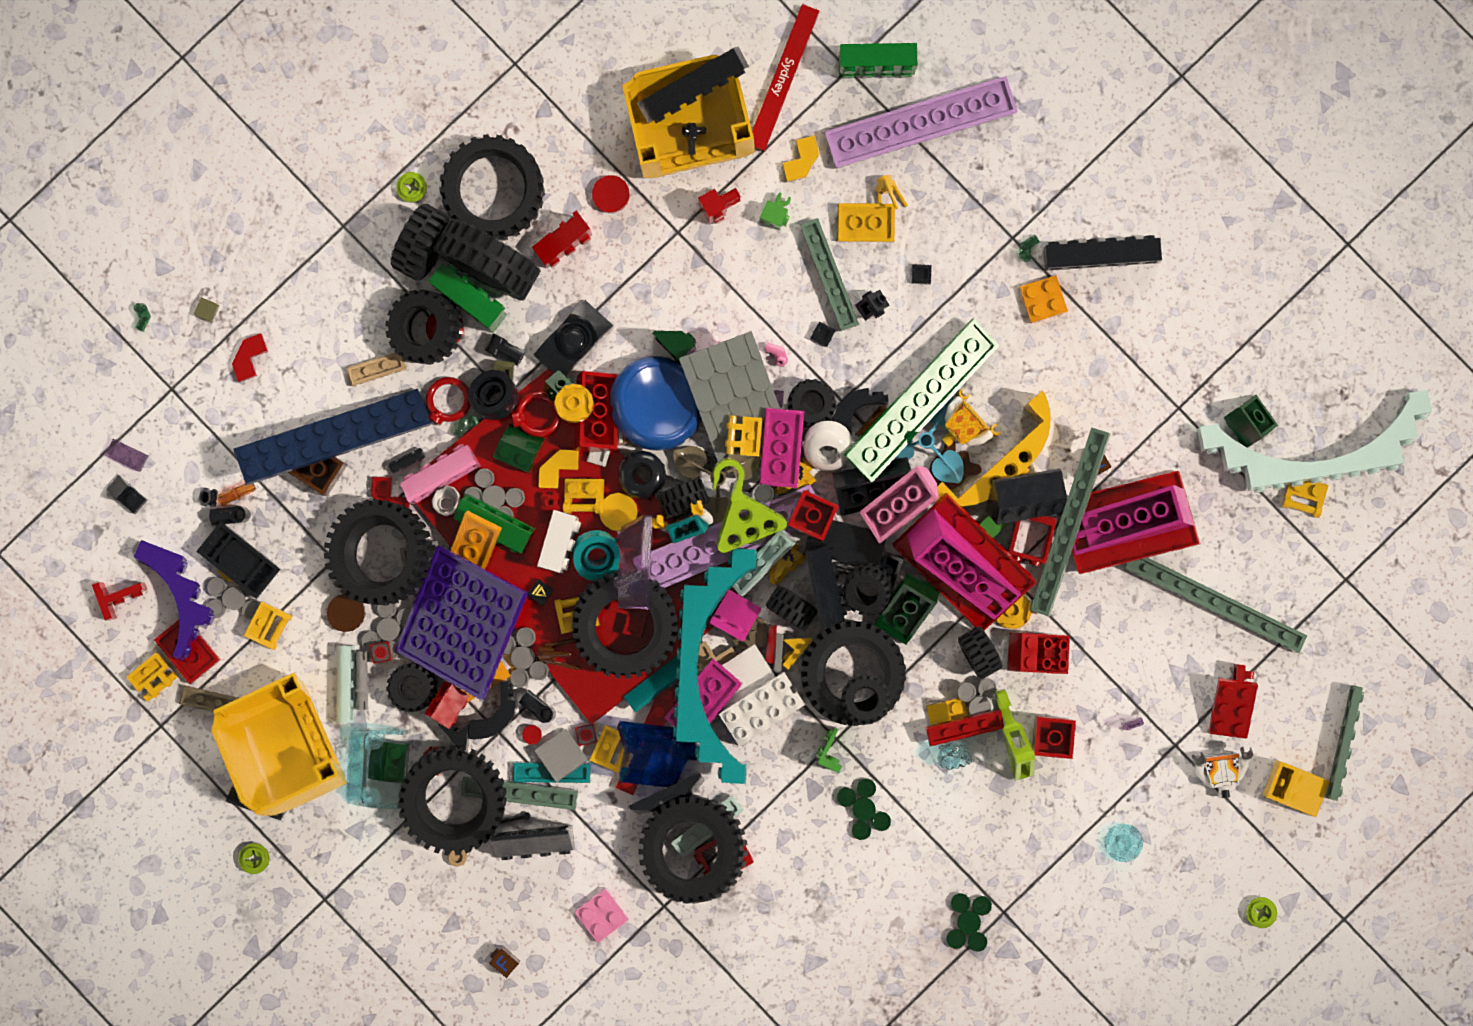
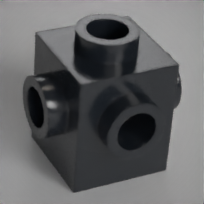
[855,290,890,321]

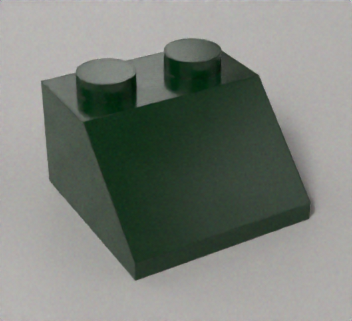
[652,331,697,363]
[1223,394,1278,448]
[493,424,545,474]
[368,740,410,783]

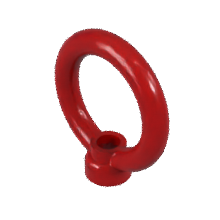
[426,377,471,426]
[511,392,561,437]

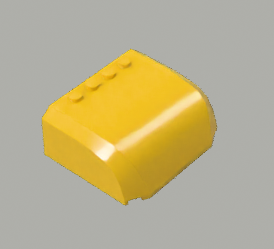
[622,54,755,178]
[212,672,347,816]

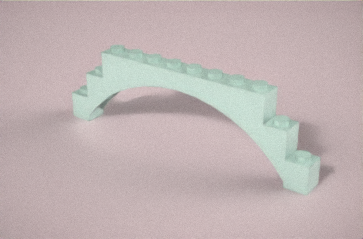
[1197,390,1432,493]

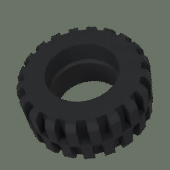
[390,204,451,281]
[385,289,463,365]

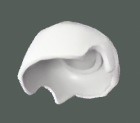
[432,485,461,516]

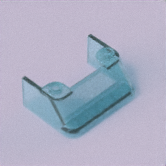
[346,728,408,809]

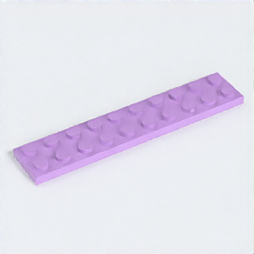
[825,76,1018,169]
[633,484,814,588]

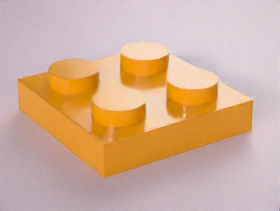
[1019,275,1068,324]

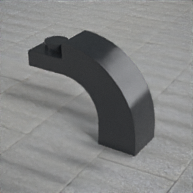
[832,388,889,436]
[469,681,518,739]

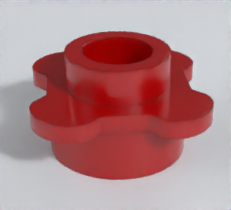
[541,493,560,512]

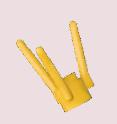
[875,175,908,209]

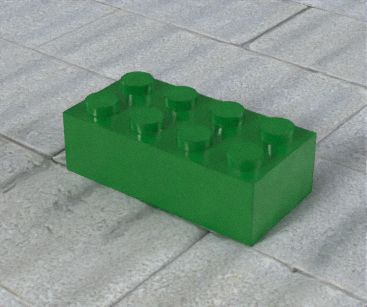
[839,43,918,79]
[428,264,507,333]

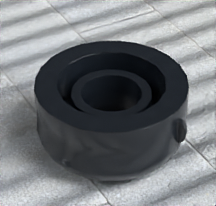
[468,370,519,421]
[618,451,666,500]

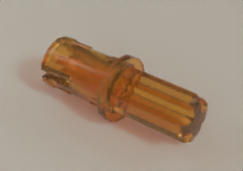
[217,484,256,506]

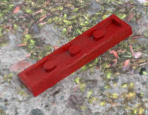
[925,708,1004,747]

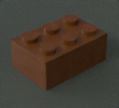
[287,457,348,496]

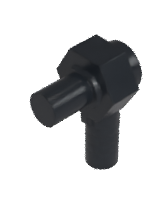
[682,122,706,155]

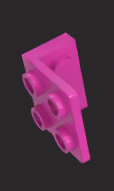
[709,590,761,642]

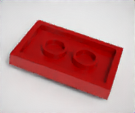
[154,620,221,684]
[1208,678,1258,739]

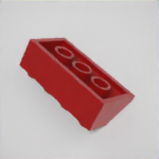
[574,371,618,452]

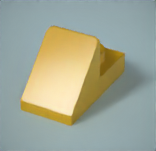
[782,638,813,670]
[926,698,968,724]

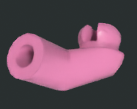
[765,342,788,367]

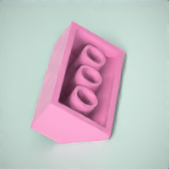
[400,444,480,504]
[860,466,939,543]

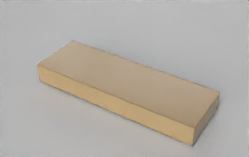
[346,353,407,387]

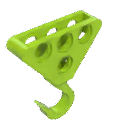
[712,458,787,553]
[995,689,1036,781]

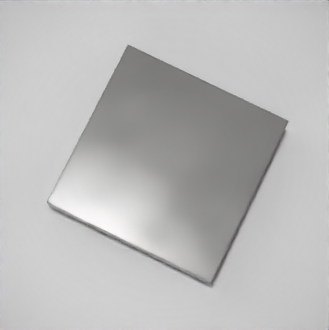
[535,729,588,783]

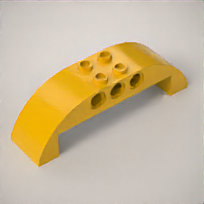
[933,391,1051,508]

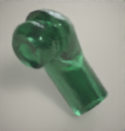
[1018,234,1039,262]
[134,303,151,332]
[453,415,479,438]

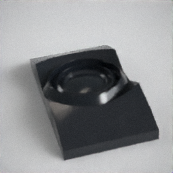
[533,300,613,377]
[196,521,281,599]
[629,773,705,813]

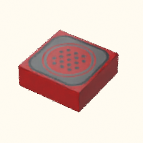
[369,641,393,664]
[575,723,598,746]

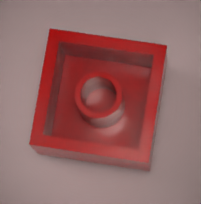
[787,490,839,542]
[1032,716,1076,759]

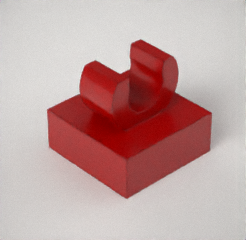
[1233,664,1254,681]

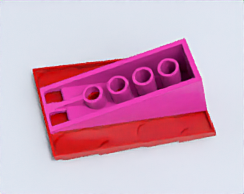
[1066,471,1201,575]
[892,493,1037,631]

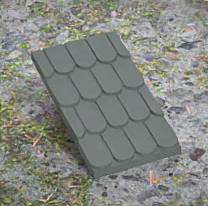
[679,331,780,471]

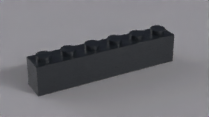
[637,46,749,124]
[1043,235,1162,271]

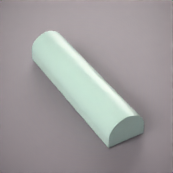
[337,646,355,723]

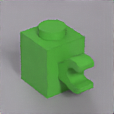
[760,192,791,230]

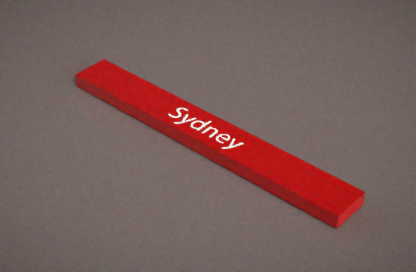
[752,4,820,152]

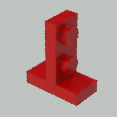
[92,582,148,621]

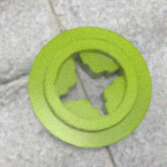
[396,172,427,203]
[238,843,270,874]
[1246,897,1278,928]

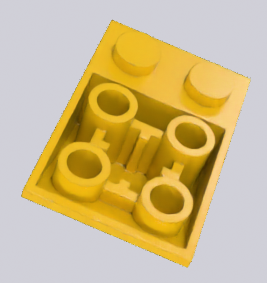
[1262,760,1330,817]

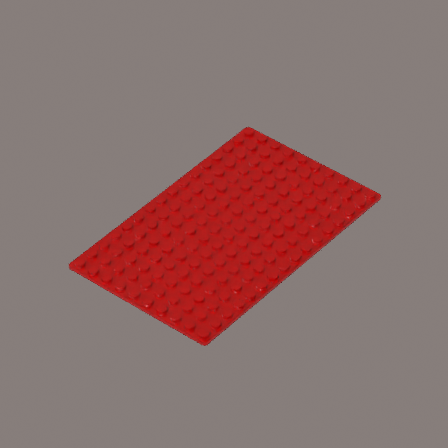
[415,369,730,723]

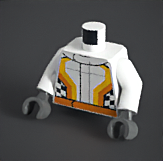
[1192,747,1253,798]

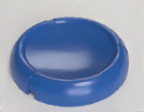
[610,356,702,451]

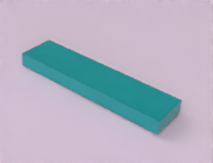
[624,656,680,713]
[513,762,591,783]

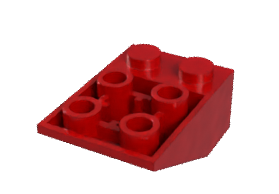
[1007,632,1070,674]

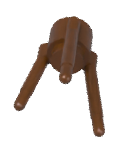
[539,638,580,670]

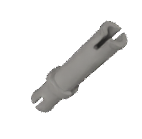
[354,652,370,710]

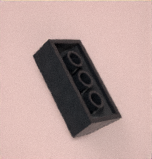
[832,457,911,516]
[986,468,1067,525]

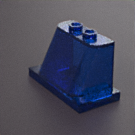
[617,721,698,787]

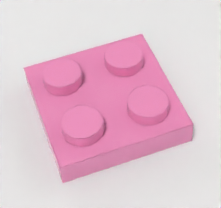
[575,888,629,943]

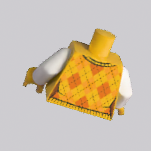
[942,389,1001,446]

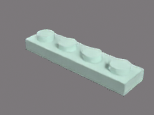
[733,530,796,597]
[671,795,744,858]

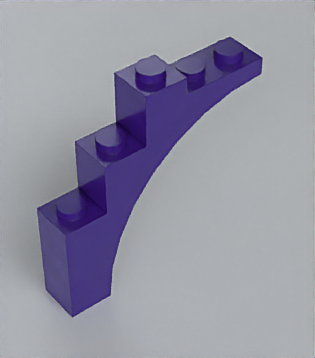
[134,540,215,662]

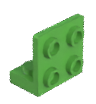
[815,727,842,773]

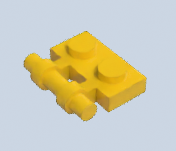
[725,415,762,457]
[126,652,178,702]

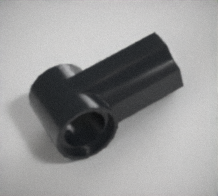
[484,333,525,366]
[209,506,251,526]
[519,689,556,723]

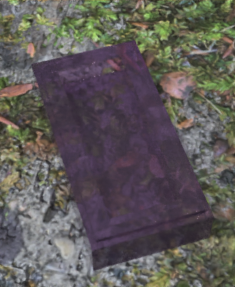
[105,438,149,472]

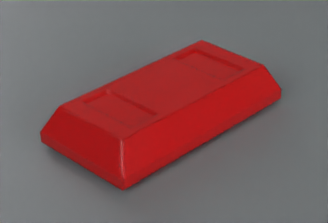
[766,625,777,664]

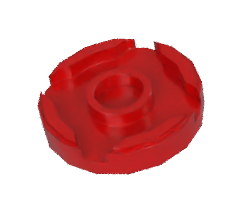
[592,175,630,214]

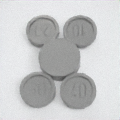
[464,468,525,517]
[206,578,259,620]
[361,604,411,659]
[504,627,549,688]
[957,678,998,737]

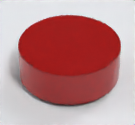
[522,725,542,744]

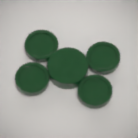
[837,778,891,840]
[946,893,992,952]

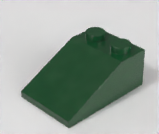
[874,573,939,645]

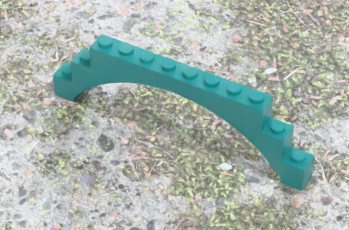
[673,549,757,784]

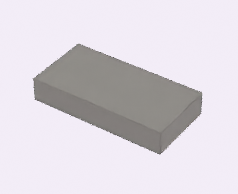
[773,634,784,673]

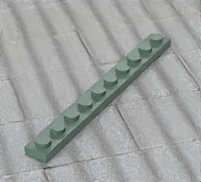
[1030,427,1111,617]
[1124,558,1308,653]

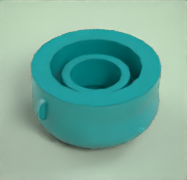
[572,530,622,581]

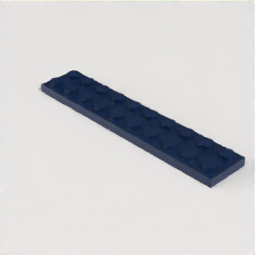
[233,389,431,486]

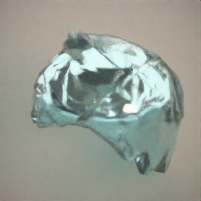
[937,741,973,770]

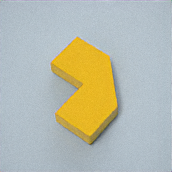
[783,135,819,183]
[539,450,579,488]

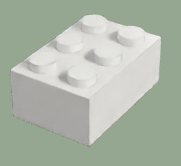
[538,510,581,573]

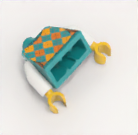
[652,501,713,544]

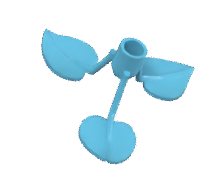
[893,397,964,483]

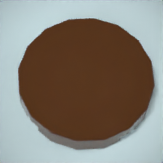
[327,594,366,632]

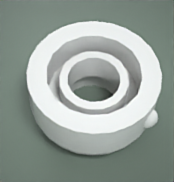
[802,421,854,471]

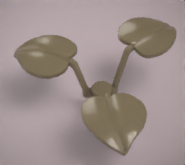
[673,446,762,526]

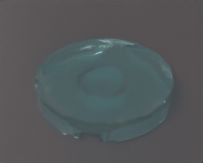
[1104,823,1144,862]

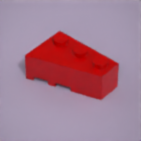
[532,210,593,268]

